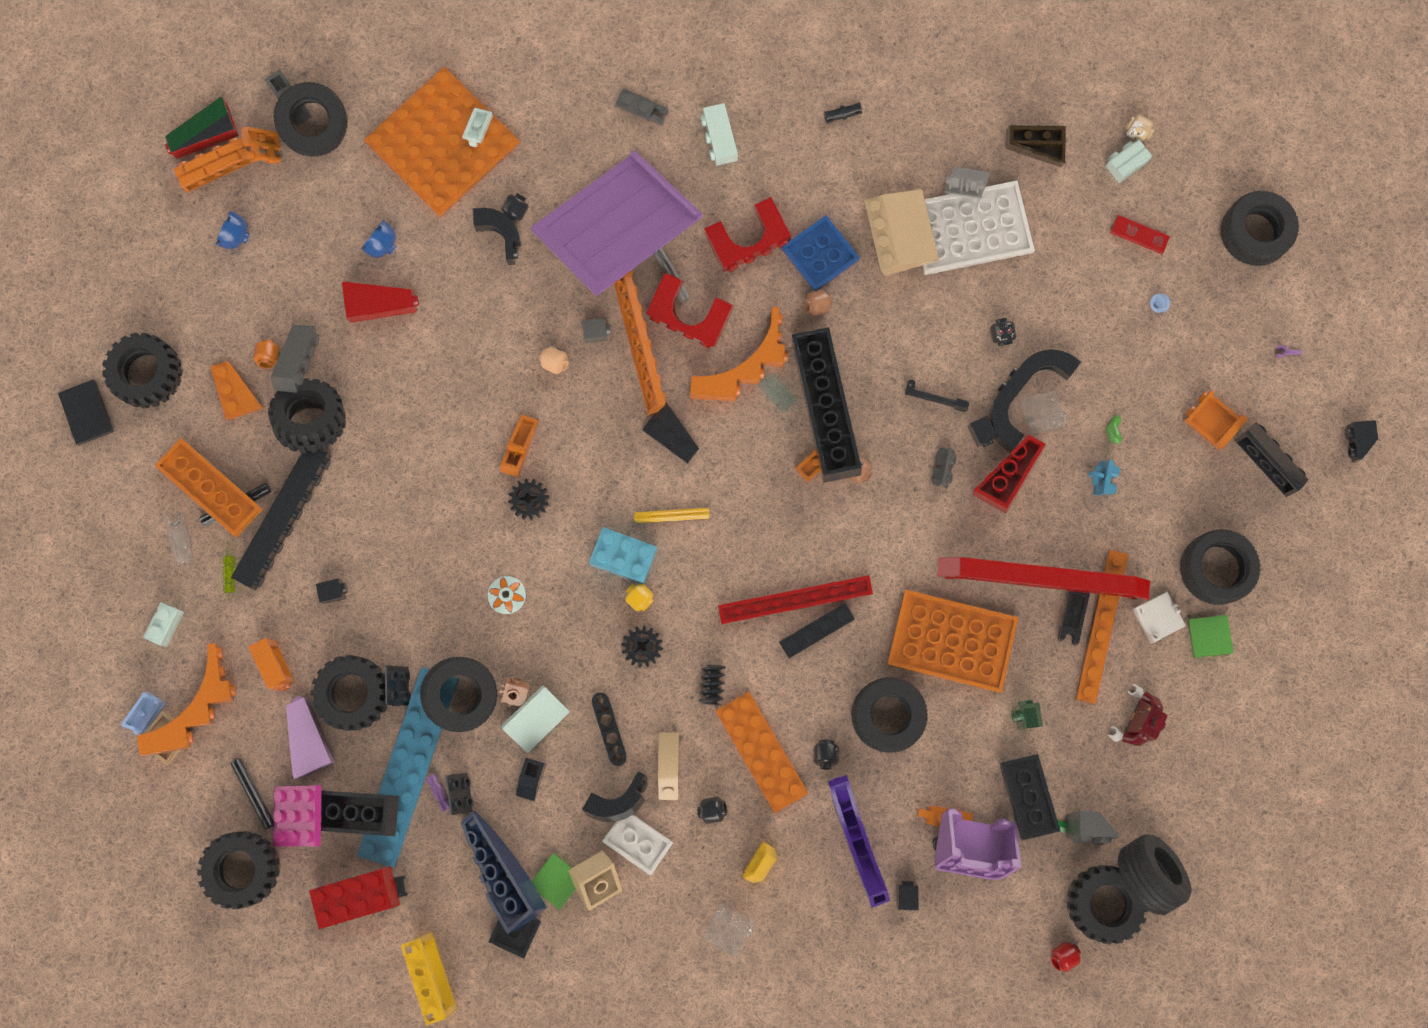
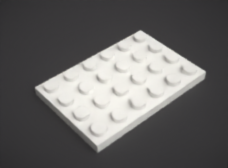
[922,181,1035,275]

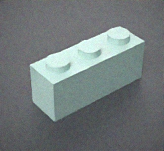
[700,103,738,166]

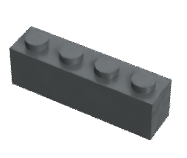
[271,324,319,393]

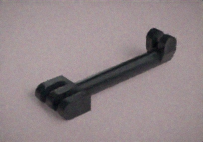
[905,380,969,412]

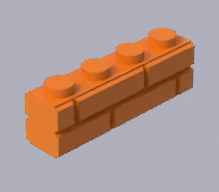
[173,137,255,193]

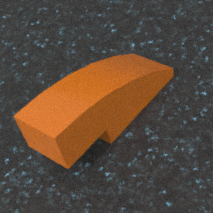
[500,414,539,478]

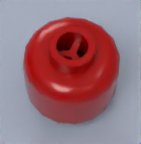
[1050,941,1081,972]

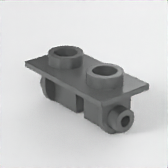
[931,447,956,489]

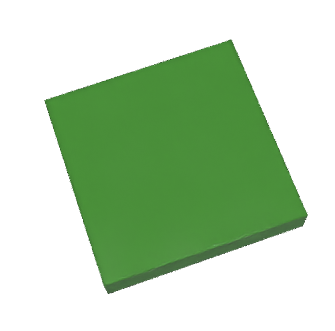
[1188,615,1234,658]
[532,853,576,910]

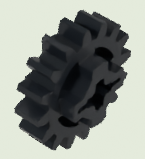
[508,479,550,521]
[621,625,663,668]

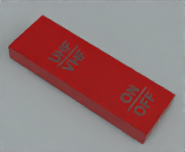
[1110,215,1170,254]

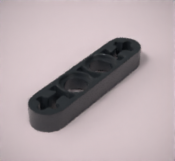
[592,692,627,766]

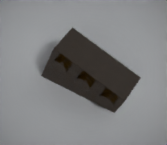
[1006,125,1066,167]

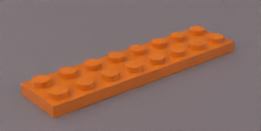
[614,270,666,416]

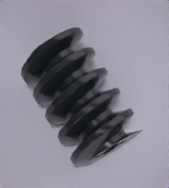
[699,665,726,705]

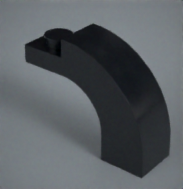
[473,208,522,265]
[582,772,648,822]

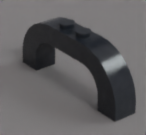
[989,349,1081,453]

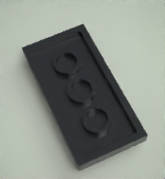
[999,754,1061,841]

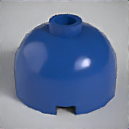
[215,211,250,249]
[361,220,397,258]

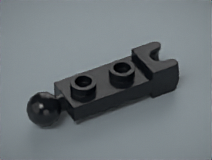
[1058,591,1090,645]

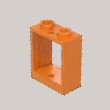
[248,638,295,692]

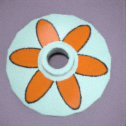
[488,576,526,614]

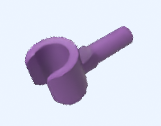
[1276,345,1302,358]

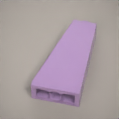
[286,696,335,779]

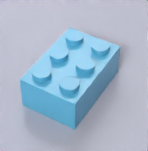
[589,527,658,585]

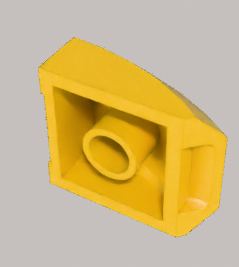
[742,841,778,883]

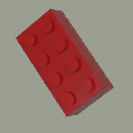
[309,866,401,930]

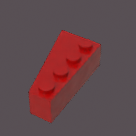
[973,435,1046,514]

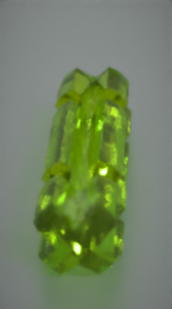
[223,556,235,594]

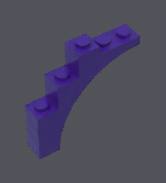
[828,775,890,908]

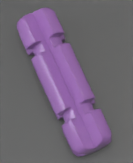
[426,774,450,811]

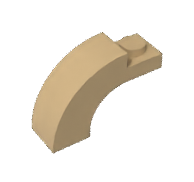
[658,732,679,800]

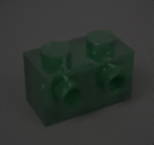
[1011,700,1043,730]

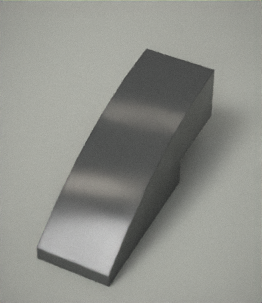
[264,69,312,126]

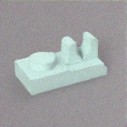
[463,108,492,147]

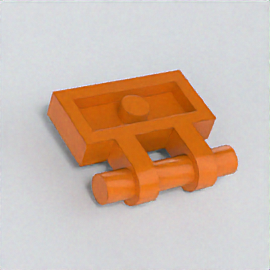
[241,126,281,164]

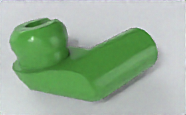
[1106,415,1122,444]

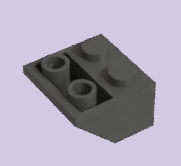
[1066,810,1119,845]

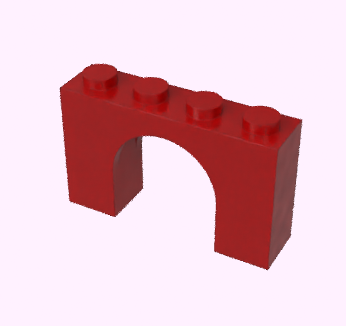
[704,197,791,272]
[646,273,735,348]

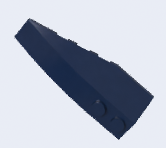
[461,811,547,934]

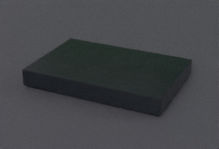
[58,379,114,446]

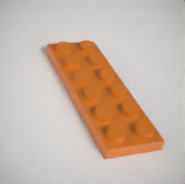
[155,438,263,538]
[715,691,808,813]

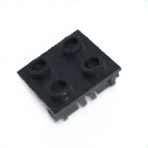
[385,665,411,706]
[445,773,473,815]

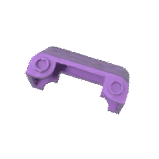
[935,809,1021,880]

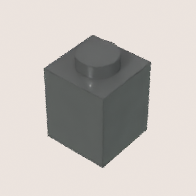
[582,318,611,343]

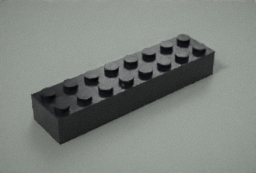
[792,327,862,483]

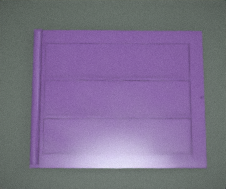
[530,150,703,296]

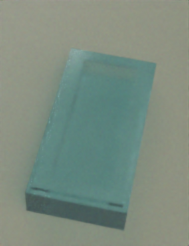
[758,373,797,414]

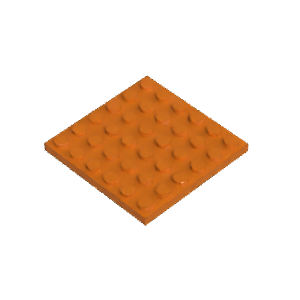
[364,67,520,217]

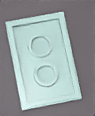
[500,685,570,753]

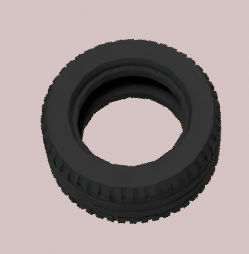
[1180,529,1261,605]

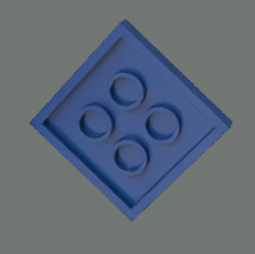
[781,215,860,291]

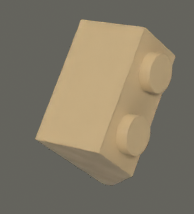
[568,850,623,911]

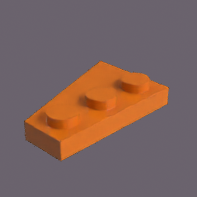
[210,361,264,420]

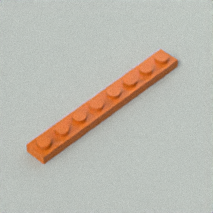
[1075,550,1129,704]

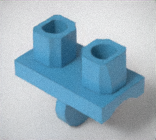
[1088,460,1120,496]

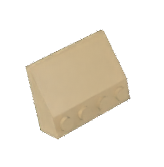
[864,189,939,276]

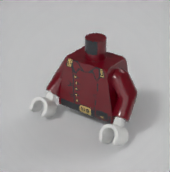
[1108,684,1168,746]

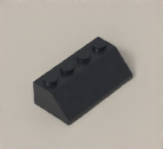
[1234,422,1309,497]

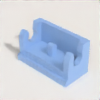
[121,692,166,735]

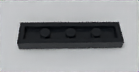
[779,603,855,659]

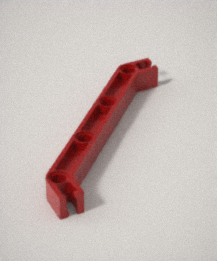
[937,557,1150,600]

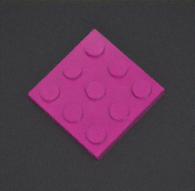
[273,785,321,847]

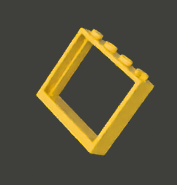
[400,932,457,1026]

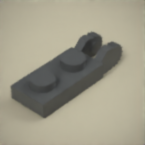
[615,88,669,125]

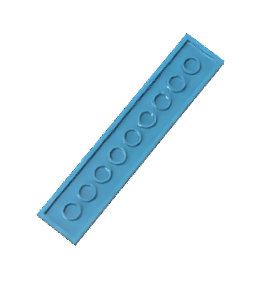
[357,667,459,868]

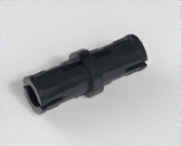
[824,102,862,123]

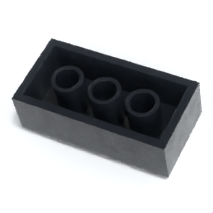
[321,790,399,836]

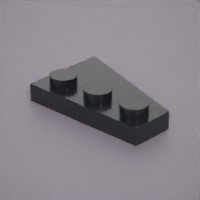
[642,402,699,464]

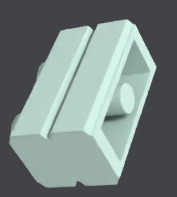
[1106,140,1152,183]
[143,602,184,647]

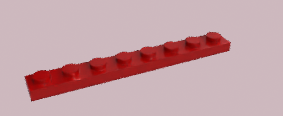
[718,575,873,625]

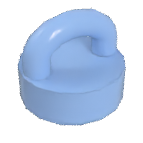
[1150,293,1170,313]

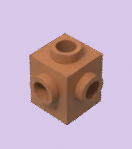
[499,677,529,707]

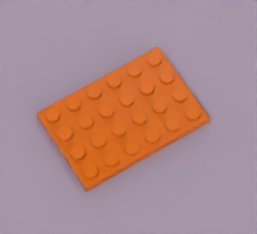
[887,589,1019,693]

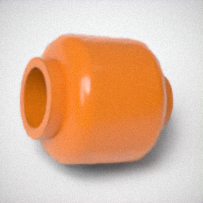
[253,339,280,369]

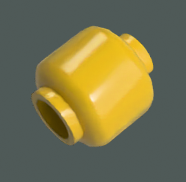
[625,583,654,612]

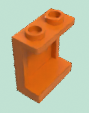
[1184,389,1248,450]

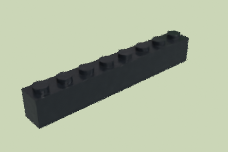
[231,449,331,590]

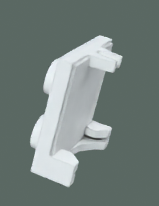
[1132,592,1186,644]

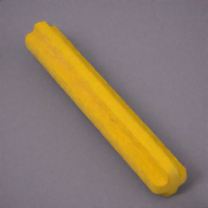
[634,508,710,523]

